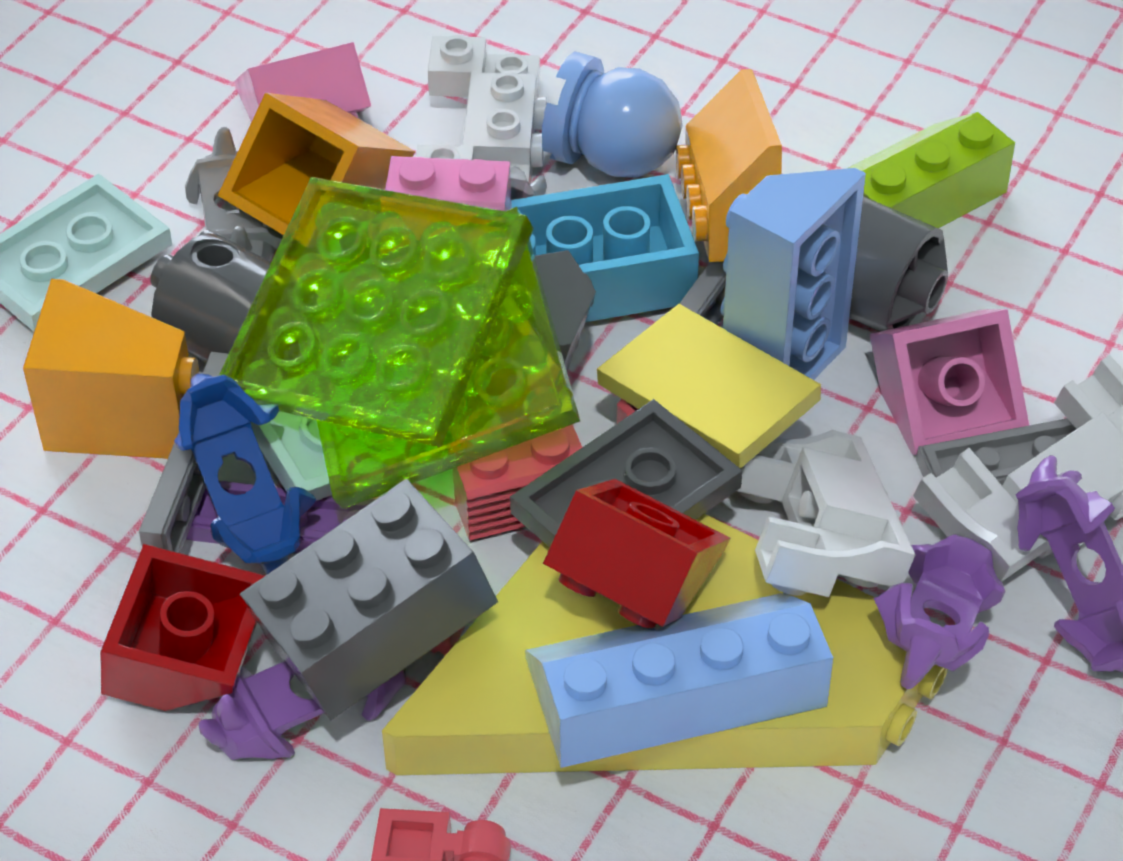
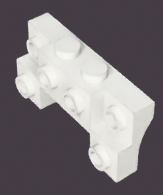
[416,35,547,184]
[913,355,1123,582]
[737,430,915,597]

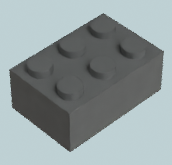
[240,478,498,721]

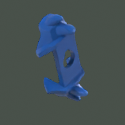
[174,373,316,575]

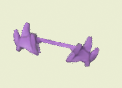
[1015,455,1123,672]
[874,534,1006,689]
[199,662,406,760]

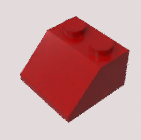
[543,479,730,628]
[100,544,265,711]

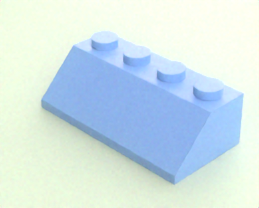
[720,168,866,380]
[525,593,833,768]

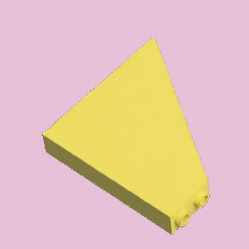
[382,514,948,775]

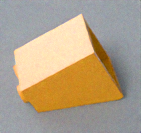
[217,92,416,250]
[23,279,199,459]

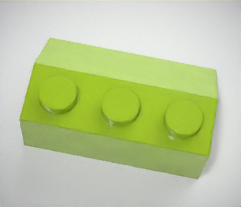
[846,112,1016,228]

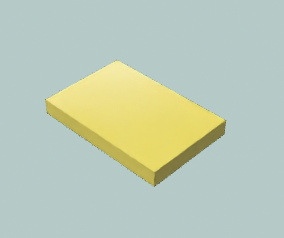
[597,304,821,469]

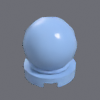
[542,51,683,178]

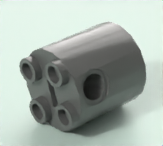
[849,196,948,332]
[150,230,321,385]

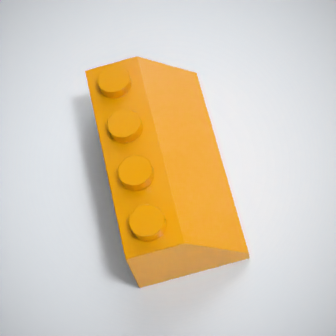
[676,69,782,262]

